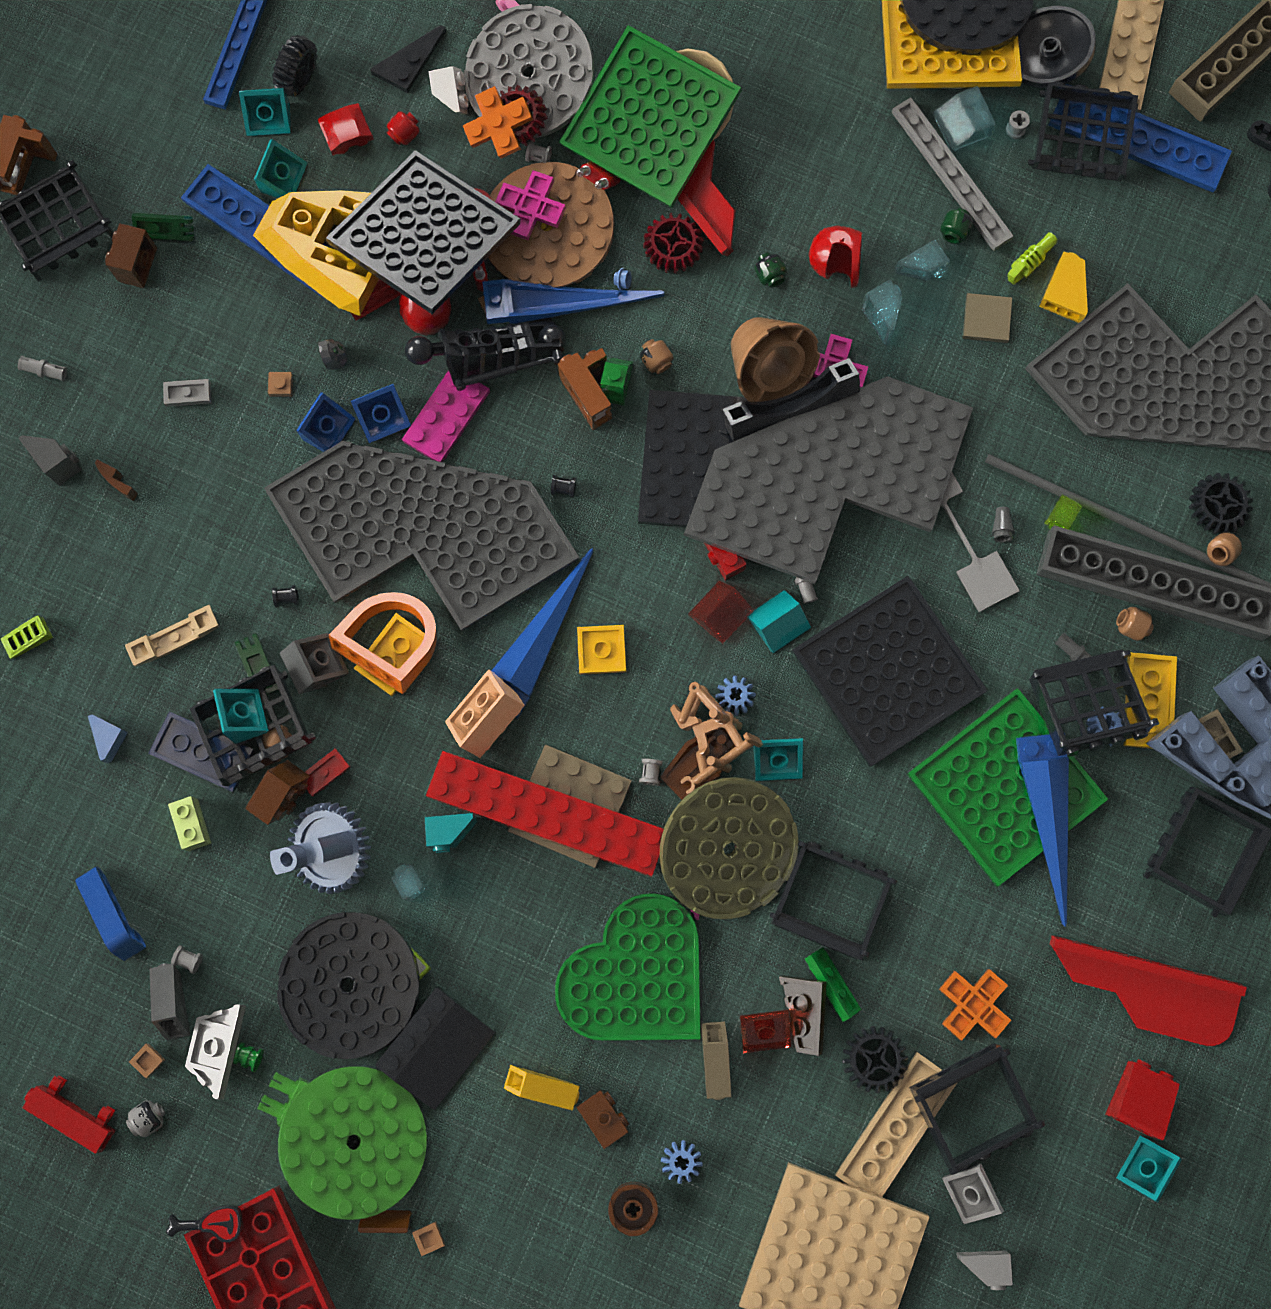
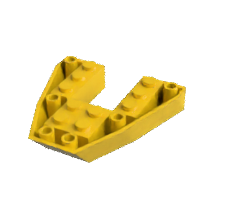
[253,191,378,316]

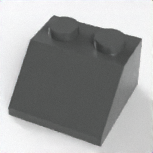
[18,435,82,486]
[280,632,349,694]

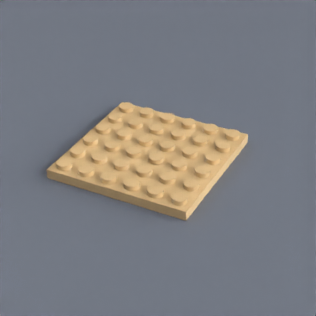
[739,1162,929,1309]

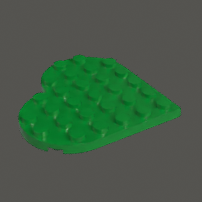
[555,893,700,1040]

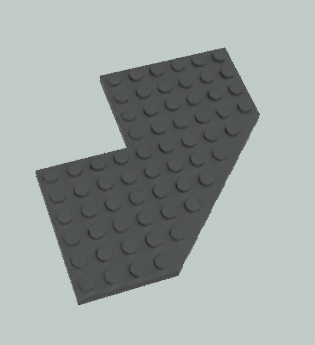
[1025,283,1271,452]
[684,376,973,584]
[264,441,580,631]

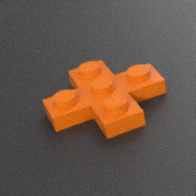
[463,86,533,159]
[939,969,1011,1041]

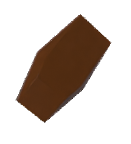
[660,728,735,800]

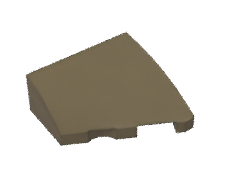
[1198,708,1243,759]

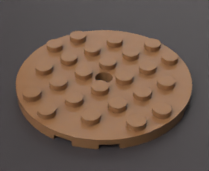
[488,162,614,287]

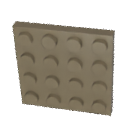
[508,745,632,868]

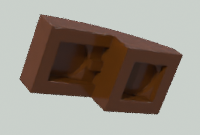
[95,460,138,501]

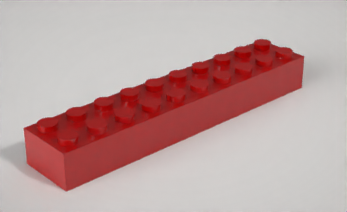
[426,751,664,877]

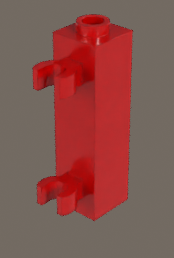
[22,1075,116,1154]

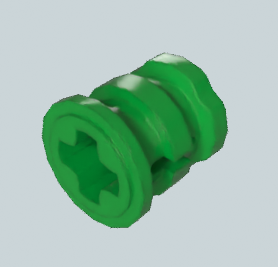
[232,1043,264,1072]

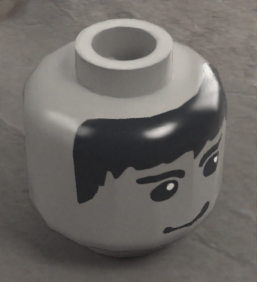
[126,1100,165,1137]

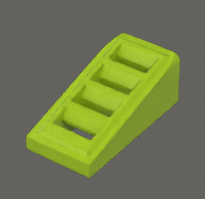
[1,615,53,659]

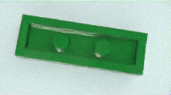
[805,947,862,1022]

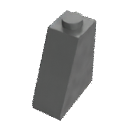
[150,963,190,1040]

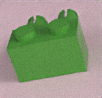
[257,1072,310,1127]

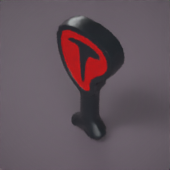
[166,1204,243,1242]

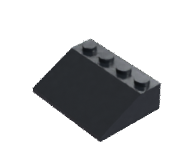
[375,987,495,1110]

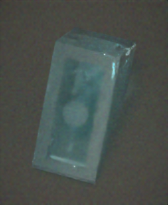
[894,239,950,281]
[391,863,429,902]

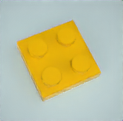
[577,625,626,675]

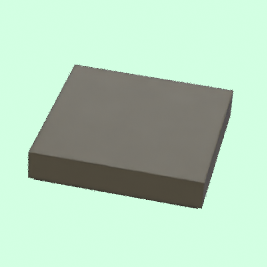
[963,293,1012,343]

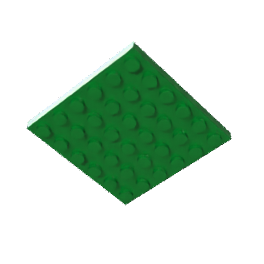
[559,25,742,208]
[907,688,1108,887]

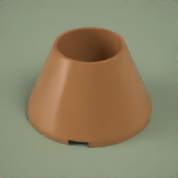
[731,317,820,402]

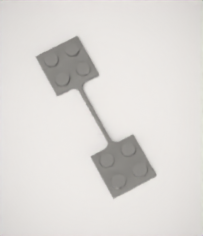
[940,472,1019,612]

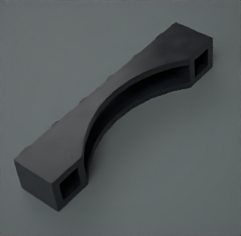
[722,358,860,441]

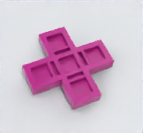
[495,170,566,240]
[813,334,868,388]

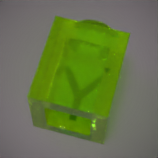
[1044,494,1082,530]

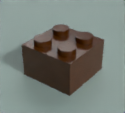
[105,223,157,288]
[245,760,310,825]

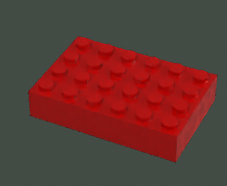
[184,1185,336,1309]

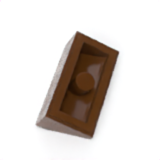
[358,1210,411,1233]

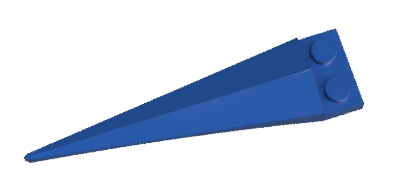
[482,279,664,324]
[491,548,593,719]
[1016,733,1069,927]

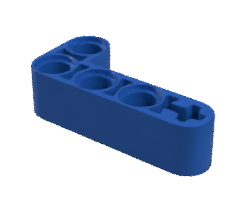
[75,866,146,961]

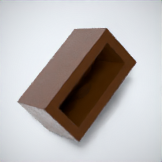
[576,1089,629,1149]

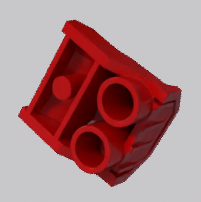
[317,103,373,155]

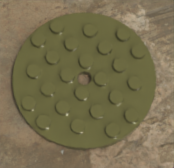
[659,777,798,919]

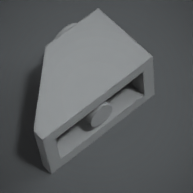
[957,1250,1013,1290]

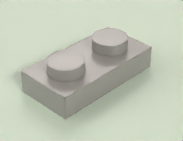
[163,379,211,407]

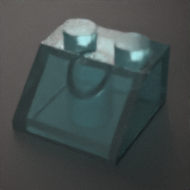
[933,86,996,152]
[861,280,902,346]

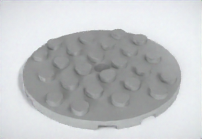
[464,4,594,138]

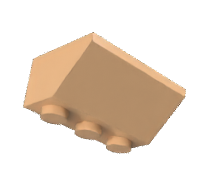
[445,670,525,758]

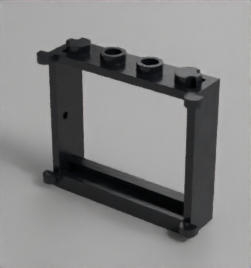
[1143,786,1271,918]
[769,841,898,961]
[909,1043,1045,1175]

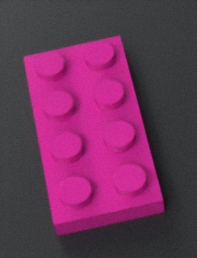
[402,370,490,462]

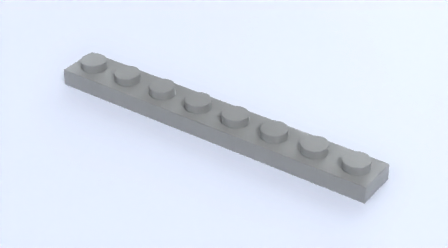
[892,97,1013,251]

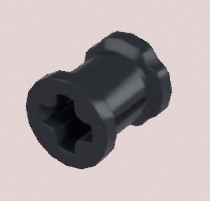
[551,474,577,498]
[272,585,299,608]

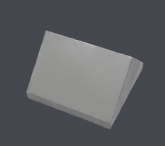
[942,1161,1004,1224]

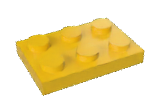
[354,613,425,696]

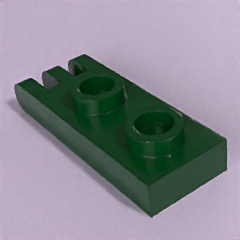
[132,213,195,241]
[235,633,280,698]

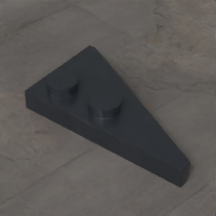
[370,25,446,93]

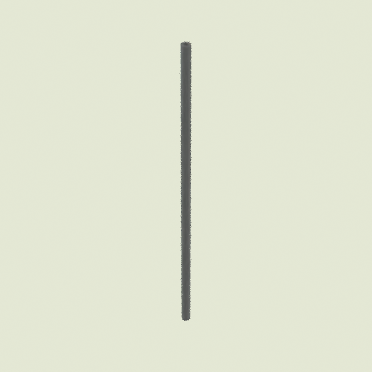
[985,454,1271,588]

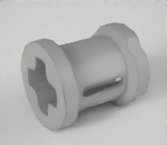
[1006,110,1030,139]
[525,141,552,163]
[639,759,662,786]
[171,945,203,974]

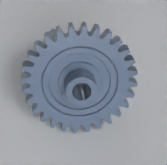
[270,802,371,894]

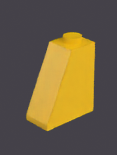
[1039,252,1088,323]
[504,1065,579,1110]

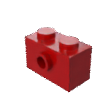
[704,543,746,580]

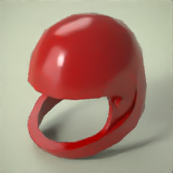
[809,226,862,288]
[399,294,451,336]

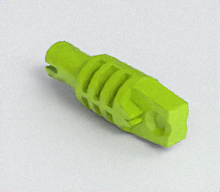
[1007,232,1058,285]

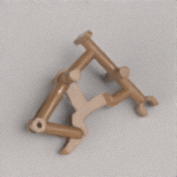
[670,682,763,794]

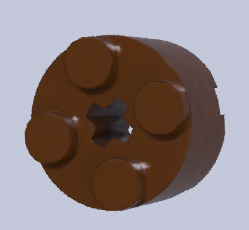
[608,1181,658,1236]

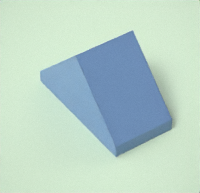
[88,715,128,763]

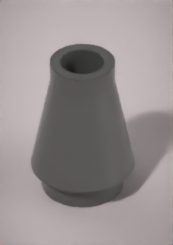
[992,507,1015,543]

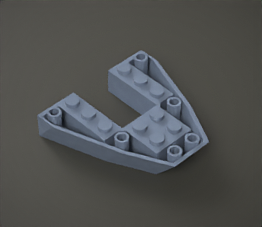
[1145,656,1271,819]

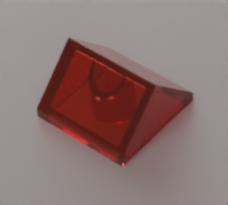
[688,581,754,644]
[738,1009,791,1053]

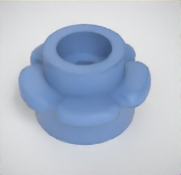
[614,268,631,290]

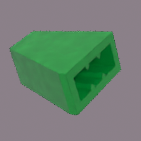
[601,358,633,405]

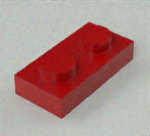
[305,748,351,797]

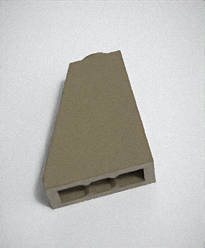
[701,1021,731,1100]

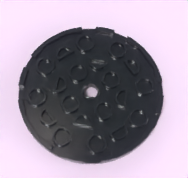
[900,0,1034,55]
[277,912,420,1059]

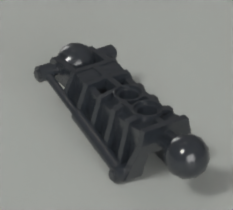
[405,317,566,391]

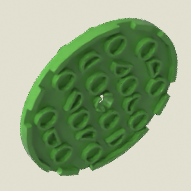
[278,1067,427,1220]

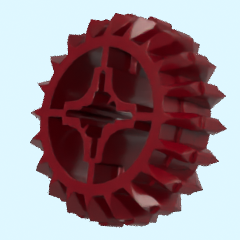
[500,85,548,146]
[643,213,704,274]

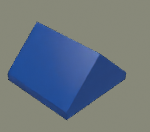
[351,384,411,443]
[296,392,356,452]

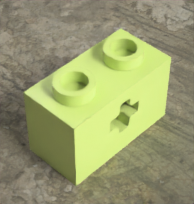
[168,796,211,851]

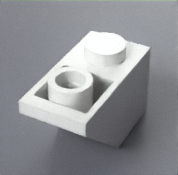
[429,66,469,115]

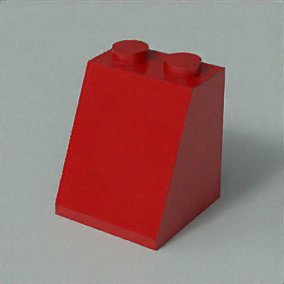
[1105,1059,1180,1140]

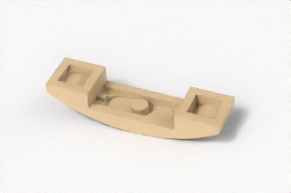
[125,605,219,667]

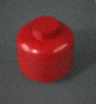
[386,111,420,145]

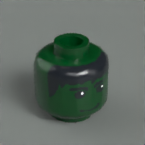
[940,208,974,244]
[754,252,788,288]

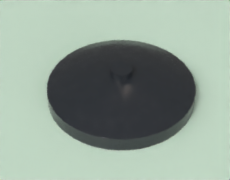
[1018,6,1096,88]

